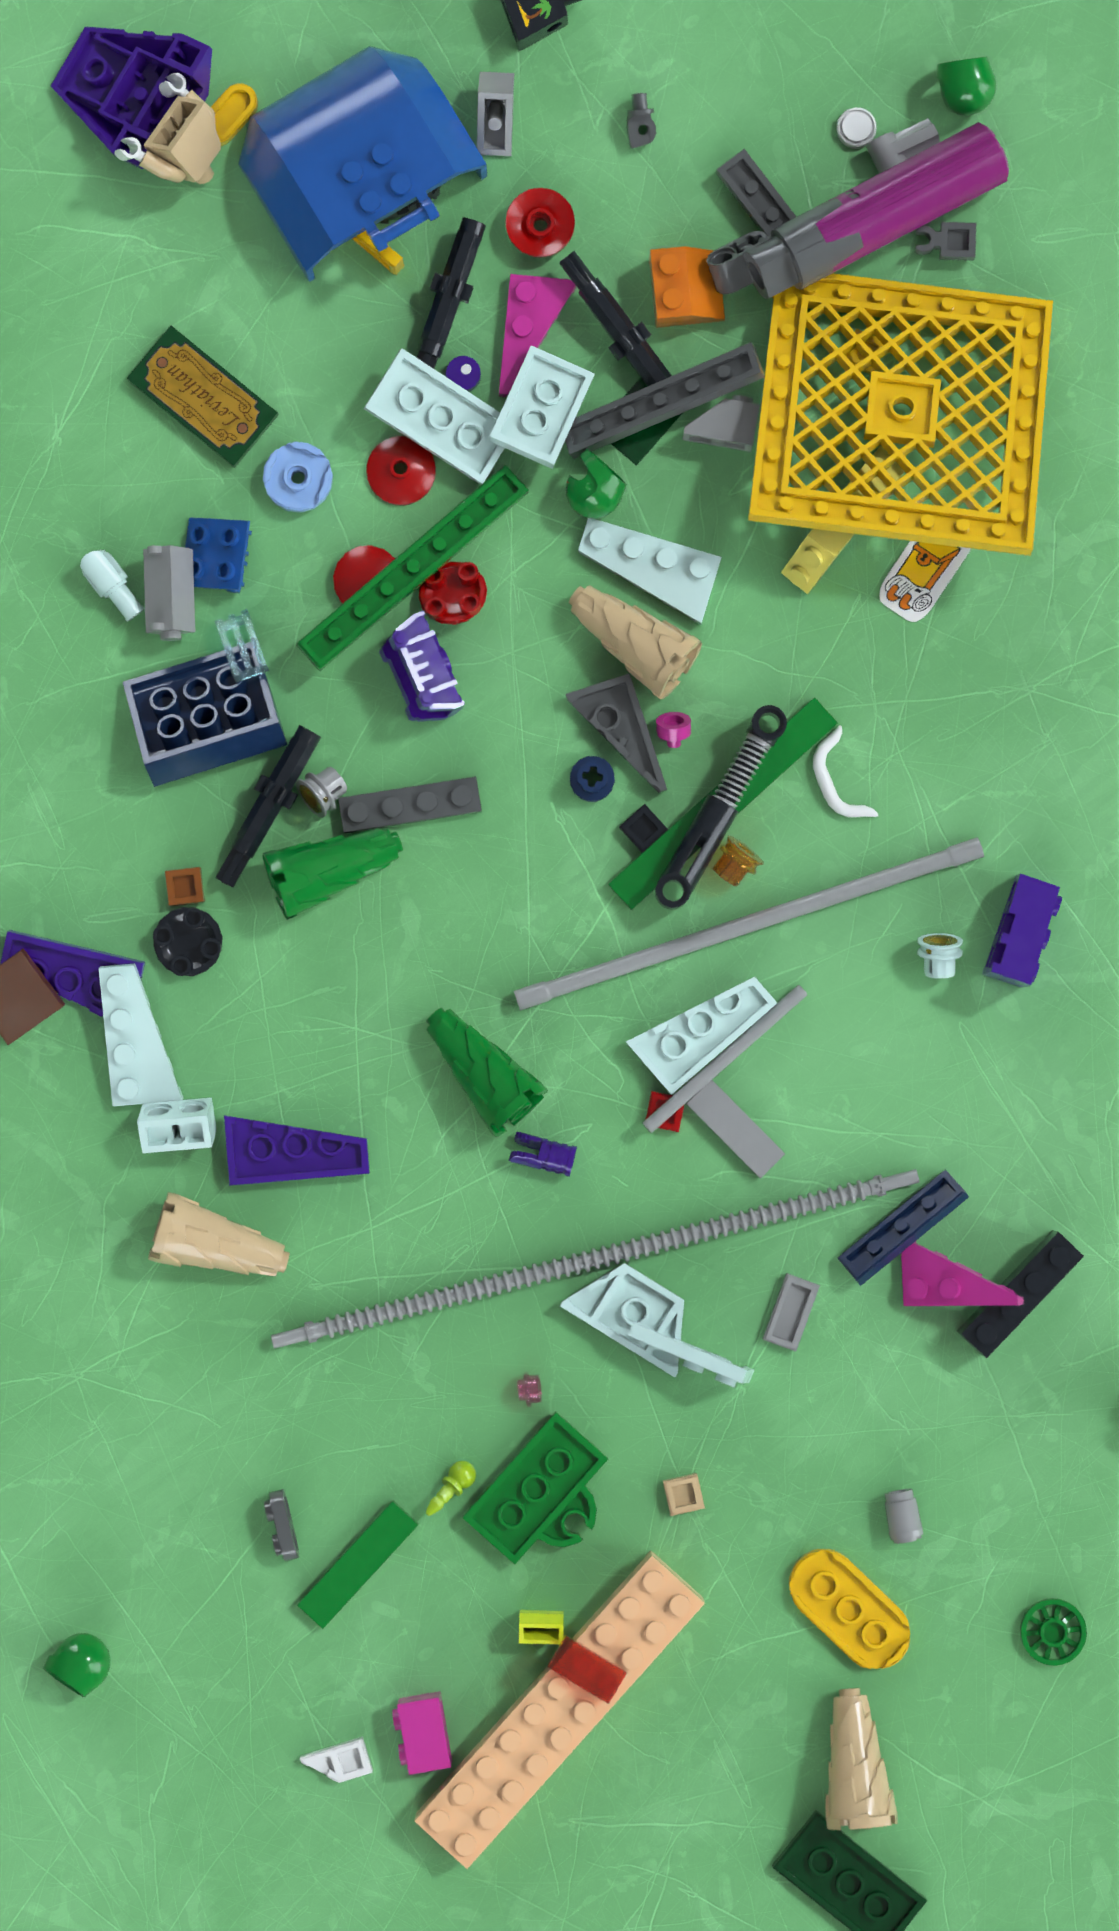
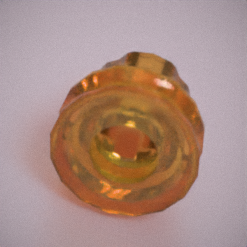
[712,836,764,887]

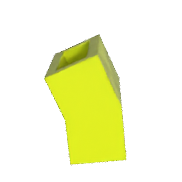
[519,1610,564,1644]

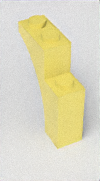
[781,446,905,594]

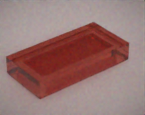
[547,1635,627,1704]

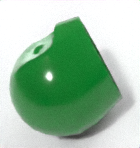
[936,57,996,115]
[566,449,627,519]
[43,1633,111,1697]

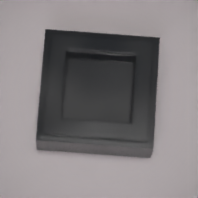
[619,804,668,853]

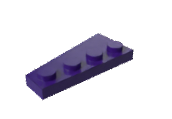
[0,930,146,1017]
[224,1115,370,1186]

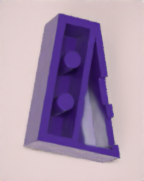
[982,873,1062,988]

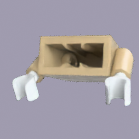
[115,73,221,184]

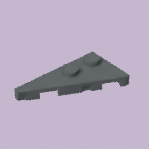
[566,673,667,793]

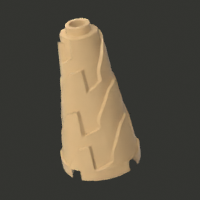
[569,585,702,699]
[148,1192,290,1277]
[826,1688,898,1830]

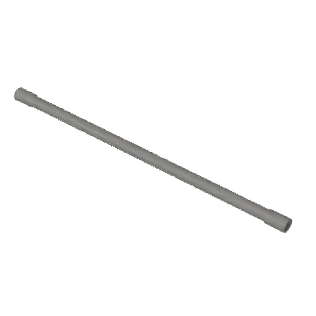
[514,837,984,1011]

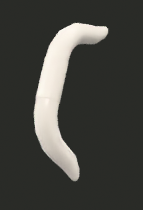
[813,725,878,817]

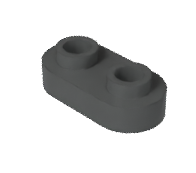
[264,1489,299,1561]

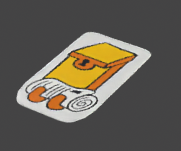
[879,541,971,622]

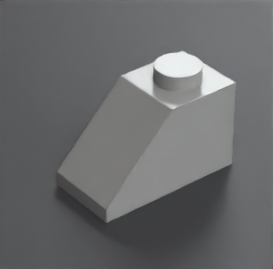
[477,72,515,156]
[683,395,760,452]

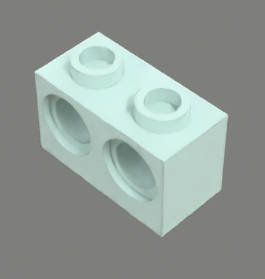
[137,1098,217,1153]

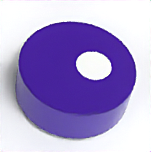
[446,356,481,392]

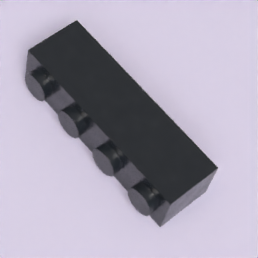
[957,1230,1084,1358]

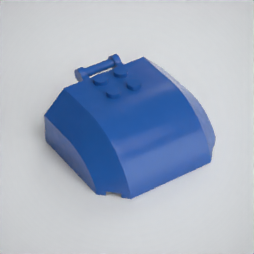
[238,46,488,282]

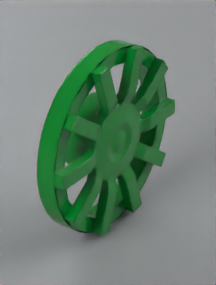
[1020,1598,1087,1666]

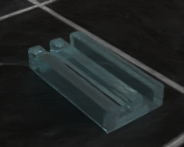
[215,609,269,683]

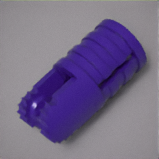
[509,1132,577,1177]

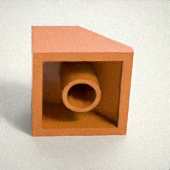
[649,246,725,328]

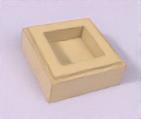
[663,1473,705,1516]

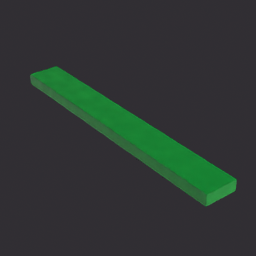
[297,465,529,671]
[608,697,838,911]

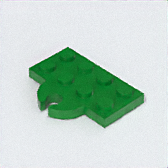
[462,1411,608,1565]

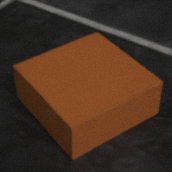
[165,867,205,906]

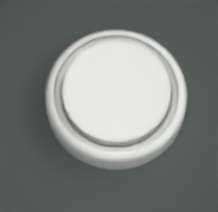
[836,108,877,149]

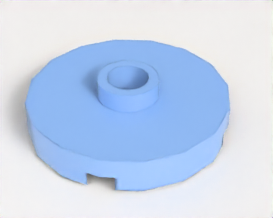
[263,442,333,513]

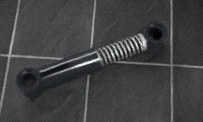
[655,705,787,910]

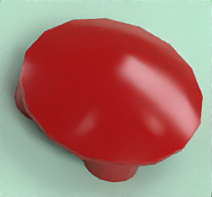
[333,545,395,603]
[418,562,487,625]

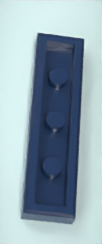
[838,1169,969,1286]

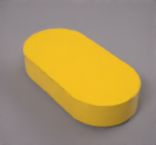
[211,83,258,146]

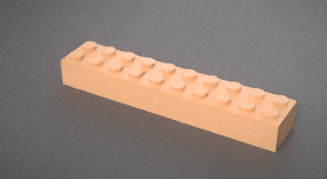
[414,1551,705,1869]

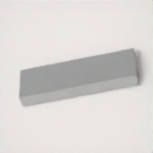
[686,1080,785,1179]

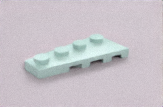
[578,518,721,625]

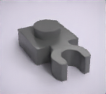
[915,222,976,261]

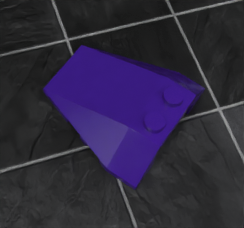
[51,27,212,170]

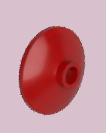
[506,188,575,257]
[366,436,436,505]

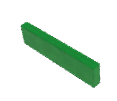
[297,1500,419,1629]

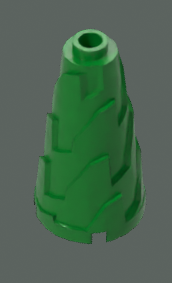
[262,828,403,920]
[426,1008,548,1137]

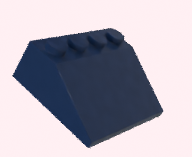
[123,640,288,787]

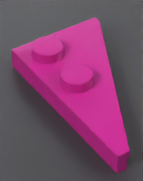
[499,274,576,397]
[901,1241,1023,1306]

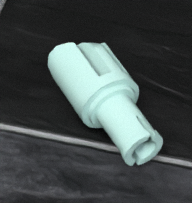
[80,550,145,622]

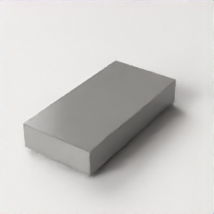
[762,1273,820,1351]

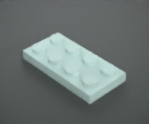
[363,348,504,485]

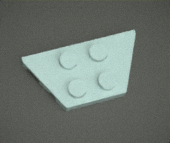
[560,1263,684,1377]

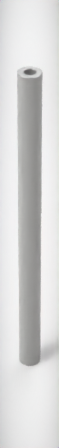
[642,985,807,1133]

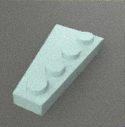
[99,964,183,1106]
[626,977,777,1095]

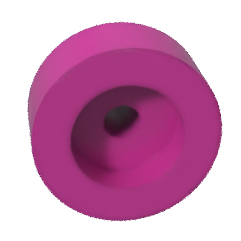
[656,712,691,748]

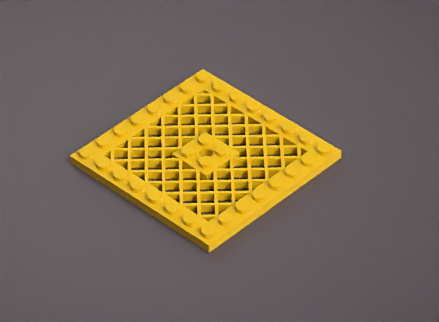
[748,273,1053,556]

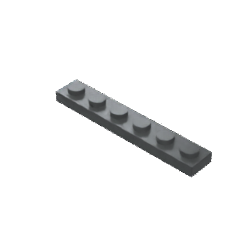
[565,342,765,459]

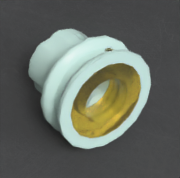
[917,933,963,978]

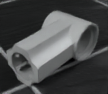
[866,118,940,174]

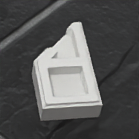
[300,1736,373,1783]

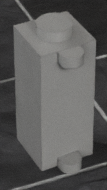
[143,545,195,641]

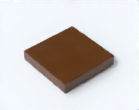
[0,948,65,1045]

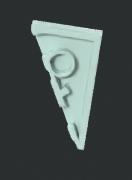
[628,1322,754,1387]

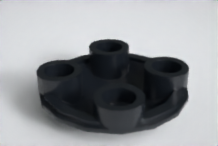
[153,907,223,976]

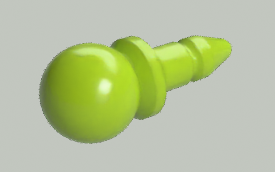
[426,1461,476,1516]

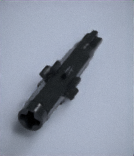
[416,217,486,369]
[559,251,672,387]
[215,725,321,888]

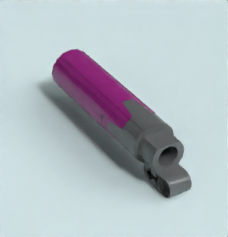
[706,122,1009,299]

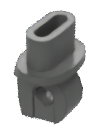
[627,93,656,148]

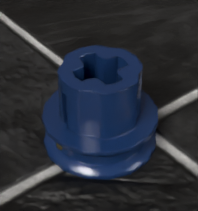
[570,756,615,802]

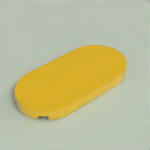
[789,1549,910,1669]

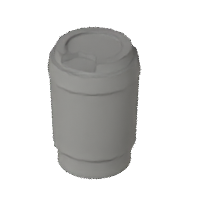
[885,1489,923,1544]

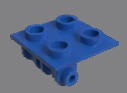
[185,517,252,593]

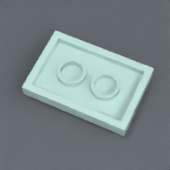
[489,345,595,469]

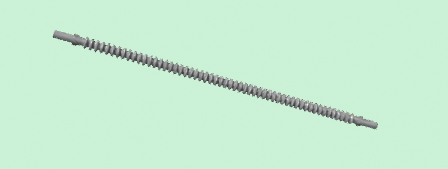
[271,1169,919,1349]

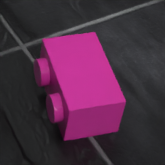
[392,1691,452,1775]

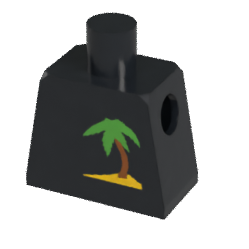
[501,0,582,51]

